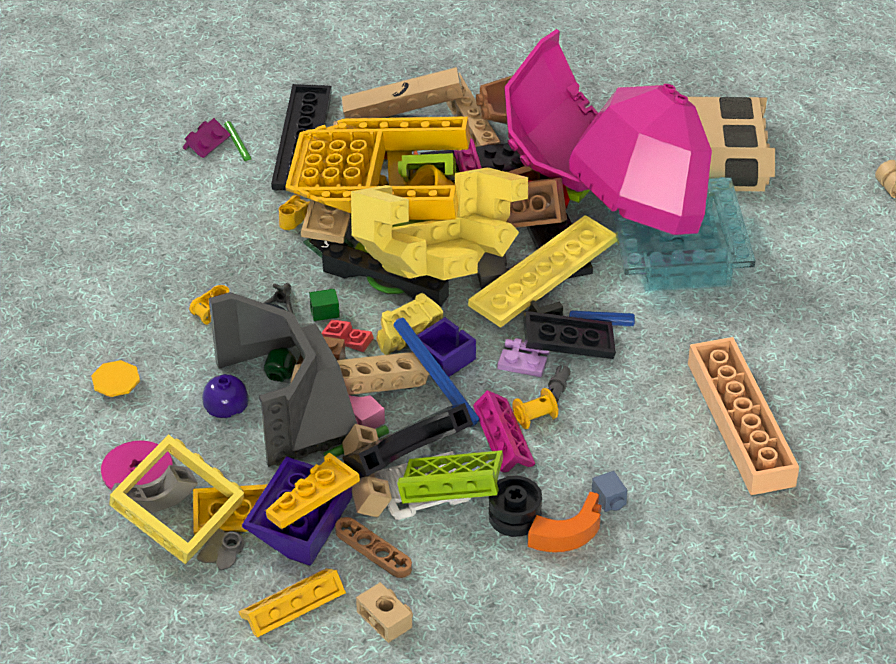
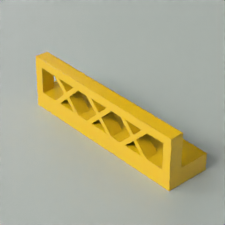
[238,568,346,637]

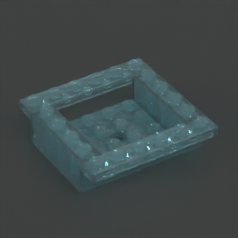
[610,177,756,292]

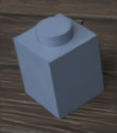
[592,471,628,512]

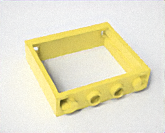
[109,434,244,565]

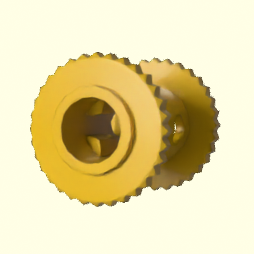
[512,388,558,429]

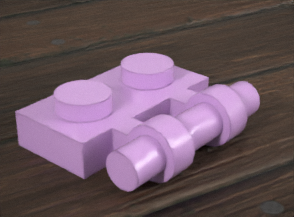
[497,338,550,377]

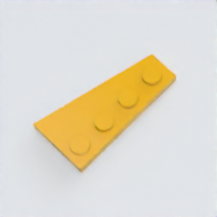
[266,453,360,529]

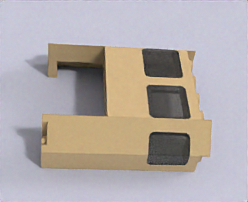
[687,97,775,191]

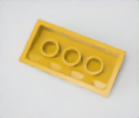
[193,484,268,535]

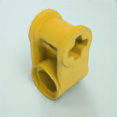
[278,195,310,230]
[189,285,230,325]

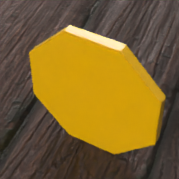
[91,360,140,397]

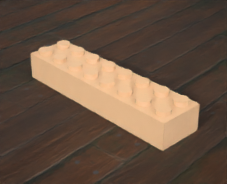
[688,337,799,495]

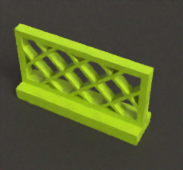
[397,450,503,504]

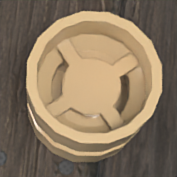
[875,160,896,198]

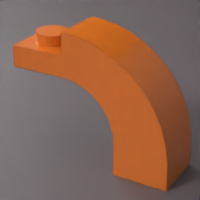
[528,492,602,552]

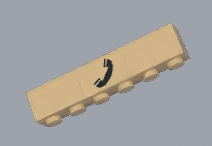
[342,67,464,119]

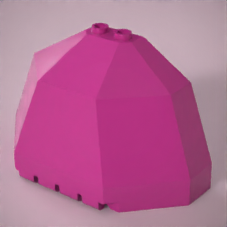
[505,29,598,192]
[569,84,712,235]

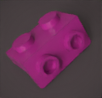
[182,118,231,158]

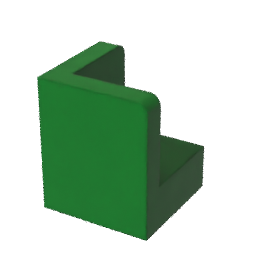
[309,289,340,321]

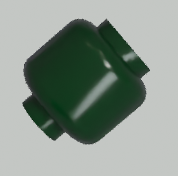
[264,348,296,382]

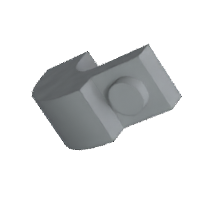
[111,465,198,514]

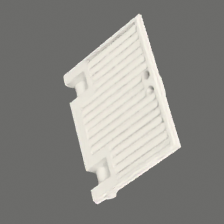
[374,451,471,520]

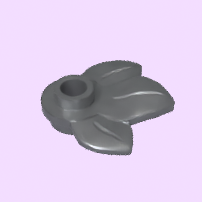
[197,528,244,570]

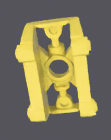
[376,293,443,355]

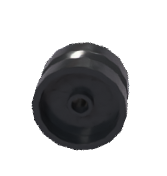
[488,476,542,537]

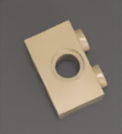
[356,582,413,643]

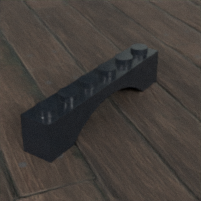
[322,242,449,307]
[342,403,473,478]

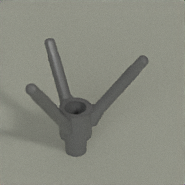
[264,283,293,313]

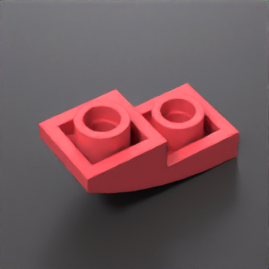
[321,320,374,352]

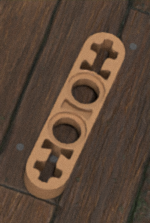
[335,517,412,578]

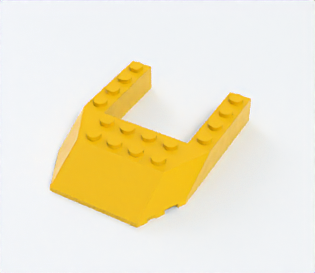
[285,117,471,220]

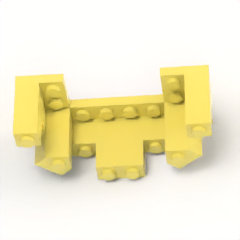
[351,167,528,280]

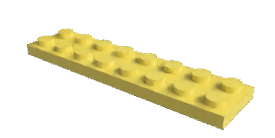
[468,215,618,328]

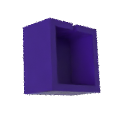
[417,317,476,377]

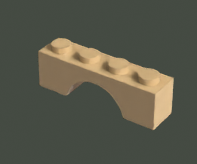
[342,424,392,517]

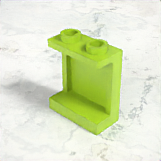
[398,153,456,182]

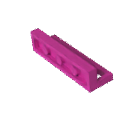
[473,390,535,473]

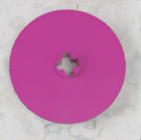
[101,440,173,490]

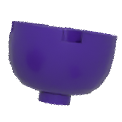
[202,374,249,418]

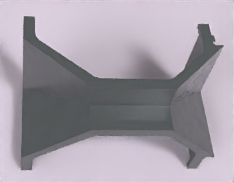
[209,292,357,467]

